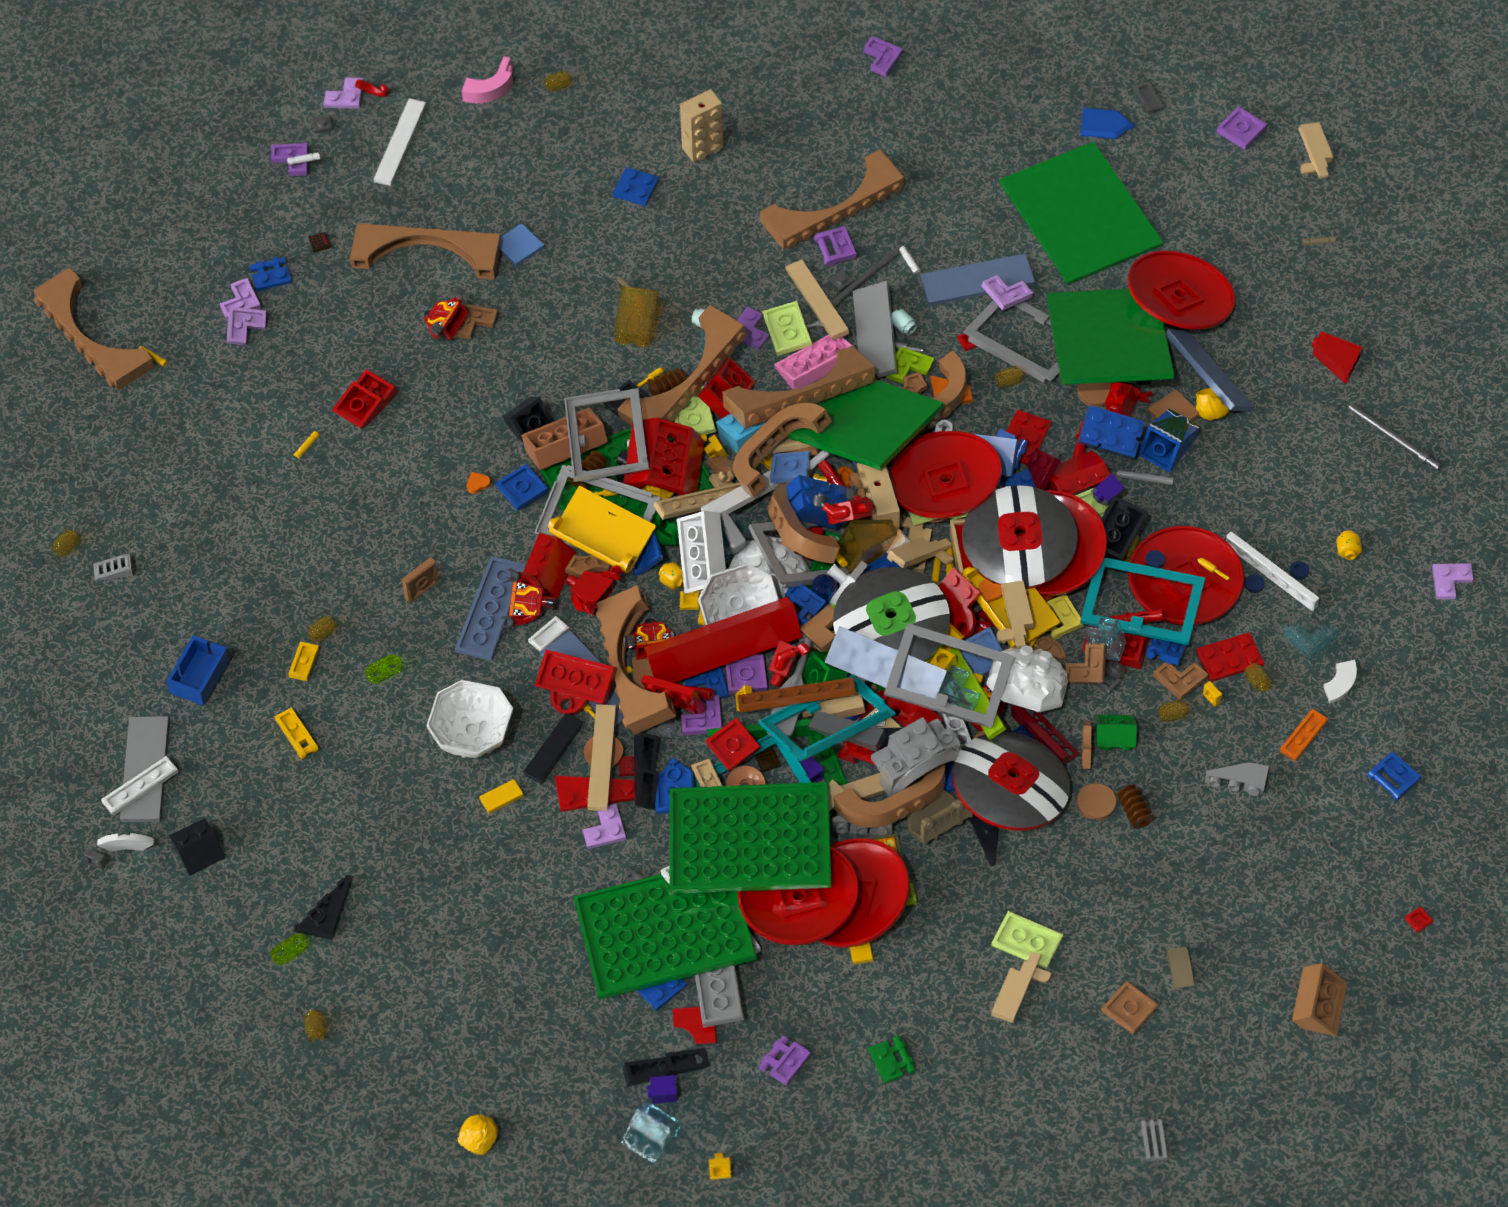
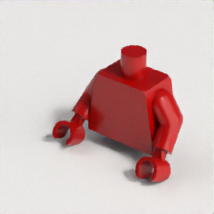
[1105,382,1153,417]
[566,565,623,615]
[769,641,813,688]

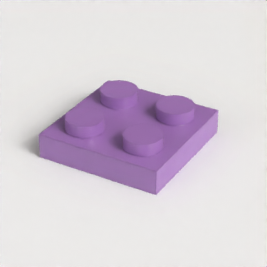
[1217,106,1267,150]
[725,654,767,695]

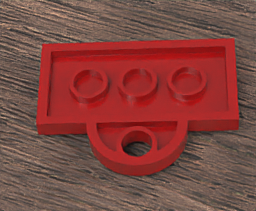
[938,568,982,640]
[534,649,617,715]

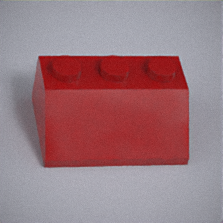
[1048,450,1111,496]
[524,533,576,599]

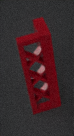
[1011,705,1080,766]

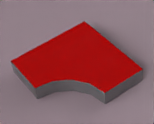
[673,1007,716,1047]

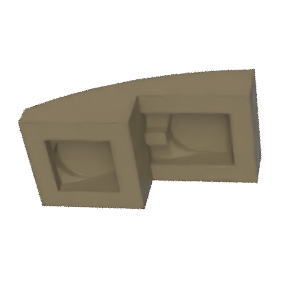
[1167,947,1194,989]

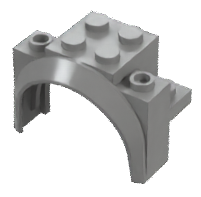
[871,717,960,797]

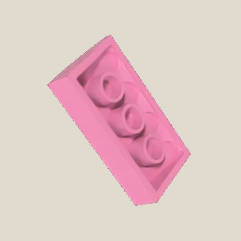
[774,335,855,389]

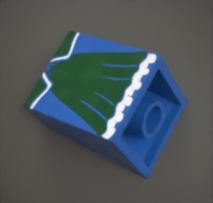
[1138,409,1201,472]

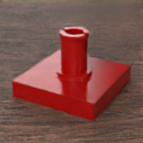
[705,718,761,772]

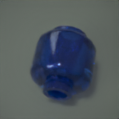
[811,574,837,602]

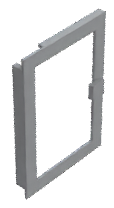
[963,300,1059,383]
[564,388,649,482]
[534,465,661,550]
[748,520,868,588]
[884,623,1014,728]

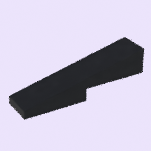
[523,713,583,785]
[634,732,658,810]
[622,1048,710,1087]

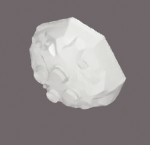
[729,535,810,599]
[698,563,779,625]
[986,645,1068,712]
[427,680,513,758]

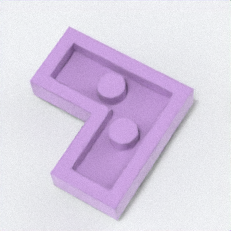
[324,78,363,109]
[982,275,1033,311]
[220,278,261,321]
[227,307,266,345]
[1432,563,1473,599]
[583,804,626,849]

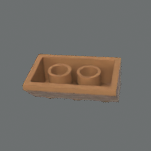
[1292,963,1348,1036]

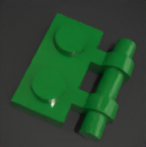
[868,1035,916,1085]

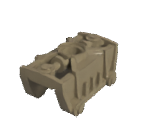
[907,790,973,844]

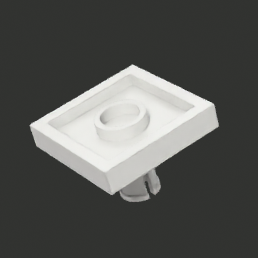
[827,561,868,605]

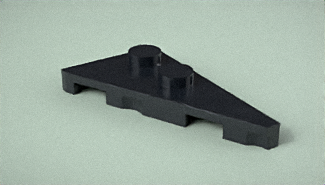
[968,814,998,866]
[294,875,351,940]

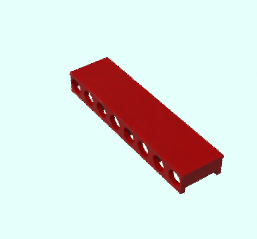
[644,597,802,683]

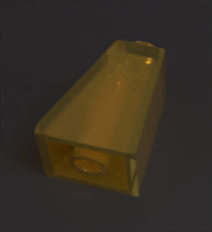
[613,286,659,347]
[838,519,897,574]

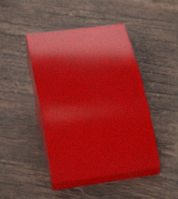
[698,356,755,419]
[332,369,398,429]
[1081,625,1150,669]

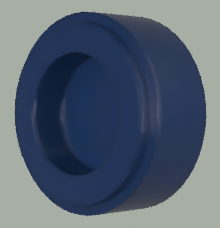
[1145,550,1165,569]
[1289,561,1309,580]
[1245,574,1265,593]

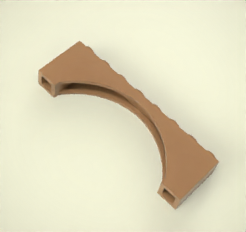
[760,149,904,250]
[350,224,501,280]
[33,267,154,390]
[617,305,747,426]
[723,346,875,428]
[596,585,676,735]

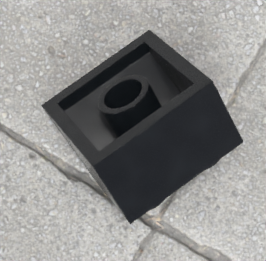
[502,397,554,444]
[169,818,225,876]

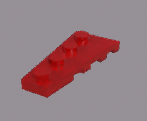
[555,776,635,812]

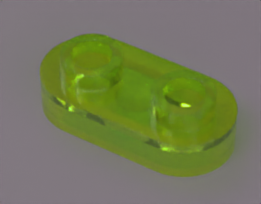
[365,654,402,684]
[271,933,308,965]

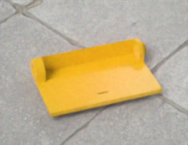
[548,486,657,573]
[962,567,1060,648]

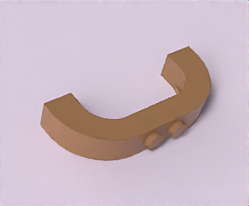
[916,350,967,436]
[733,403,832,498]
[767,482,840,563]
[834,763,946,828]

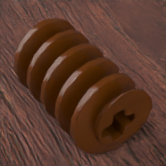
[647,368,687,396]
[568,450,607,489]
[1117,784,1155,829]

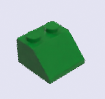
[802,651,848,685]
[1095,714,1137,750]

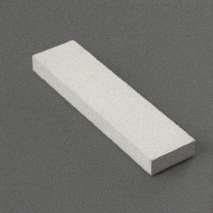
[101,756,178,816]

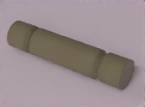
[1302,236,1336,246]

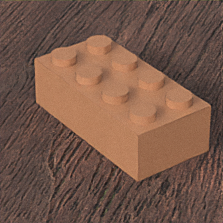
[522,408,608,470]

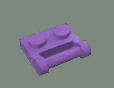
[814,226,856,267]

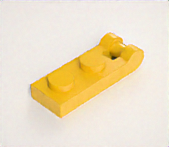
[274,707,319,760]

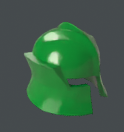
[652,511,682,546]

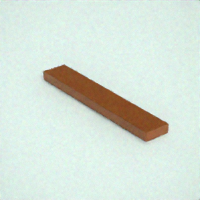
[738,677,856,713]

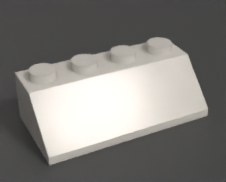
[677,511,726,594]

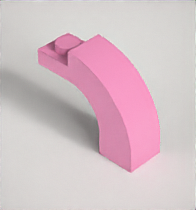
[462,56,513,103]

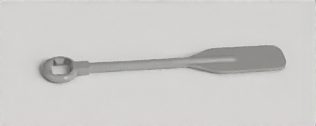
[766,588,834,738]

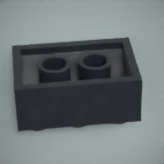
[1101,496,1148,561]

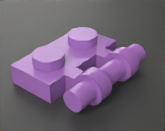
[758,1036,811,1086]

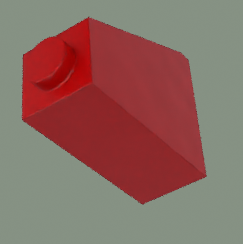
[1311,331,1362,384]

